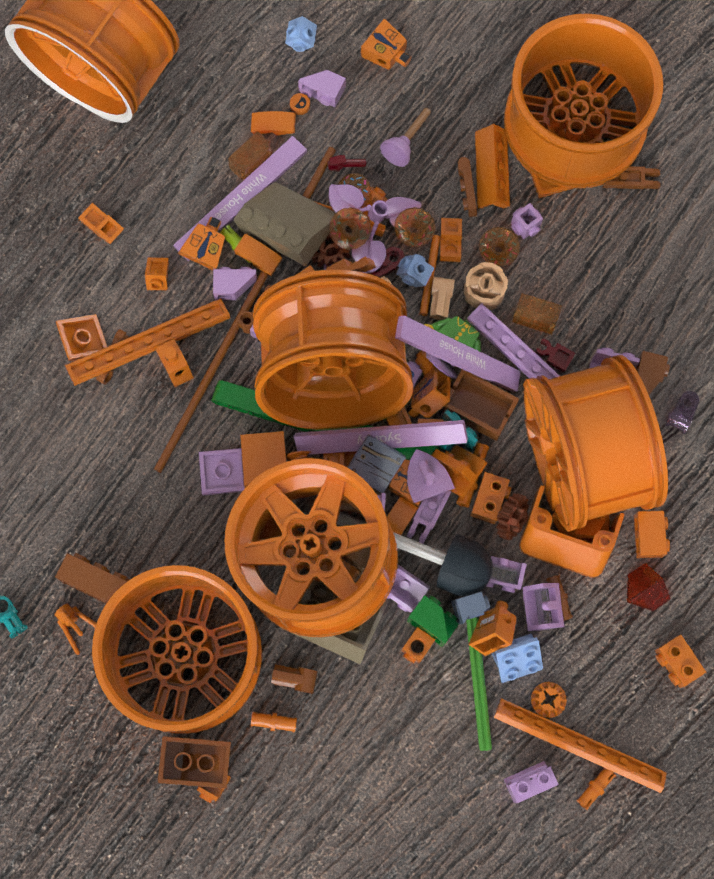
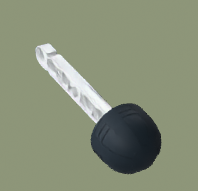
[337,511,493,596]

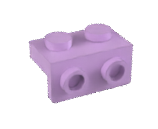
[387,565,430,613]

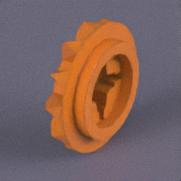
[531,682,567,718]

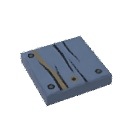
[347,434,406,493]

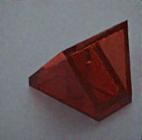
[627,563,671,612]

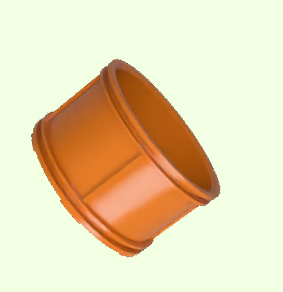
[504,14,663,188]
[523,355,668,532]
[92,565,262,734]

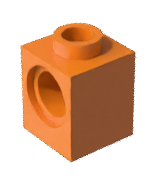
[401,627,435,664]

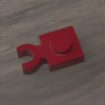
[535,339,576,373]

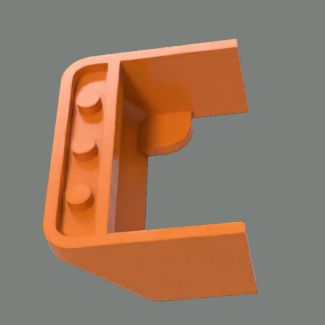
[519,485,625,578]

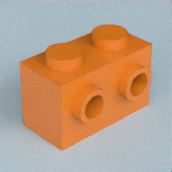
[470,472,512,524]
[634,511,670,558]
[655,634,707,688]

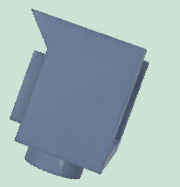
[451,592,490,625]

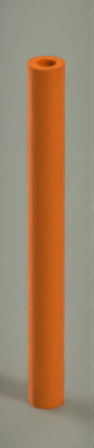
[419,235,441,316]

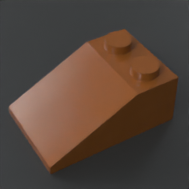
[635,351,670,395]
[157,736,231,789]

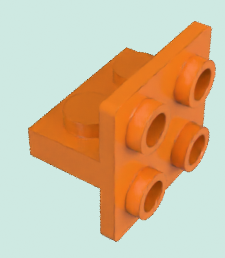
[431,445,487,498]

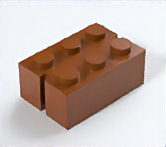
[440,369,519,441]
[55,553,129,603]

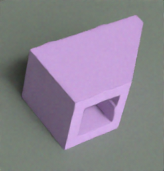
[298,70,346,107]
[213,267,257,300]

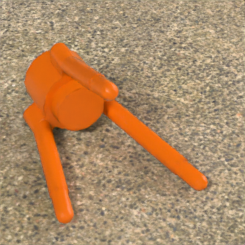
[54,603,97,655]

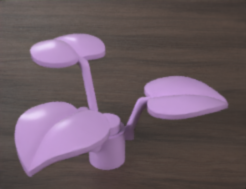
[329,184,421,273]

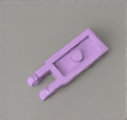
[407,491,451,544]

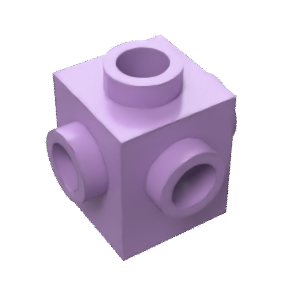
[511,203,543,239]

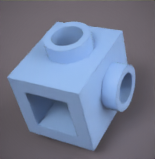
[285,16,317,52]
[396,254,434,287]

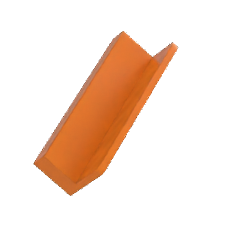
[475,124,510,209]

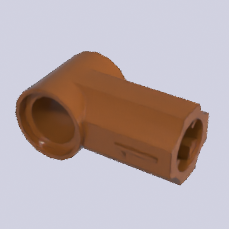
[271,664,318,694]

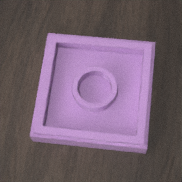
[199,448,245,495]

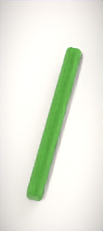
[466,617,492,751]

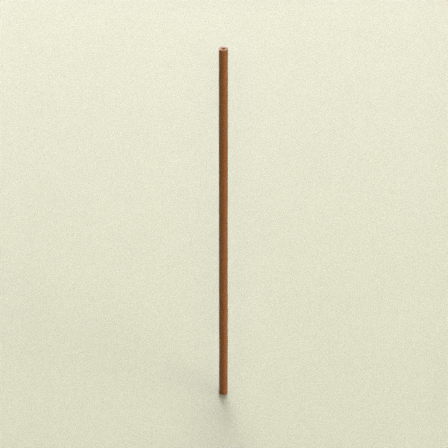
[154,147,336,473]

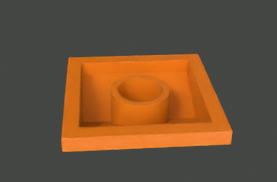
[56,314,107,361]

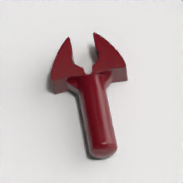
[327,155,367,172]

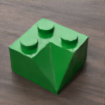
[407,595,459,647]

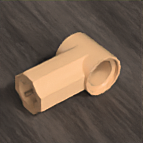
[430,277,455,320]

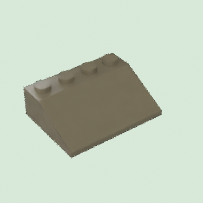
[233,182,341,266]
[281,570,389,664]

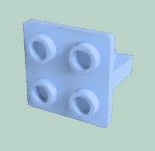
[491,634,543,683]

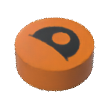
[290,93,310,115]

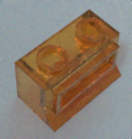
[228,131,273,181]
[512,293,562,335]

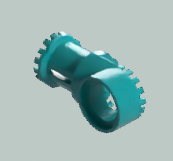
[0,596,28,638]

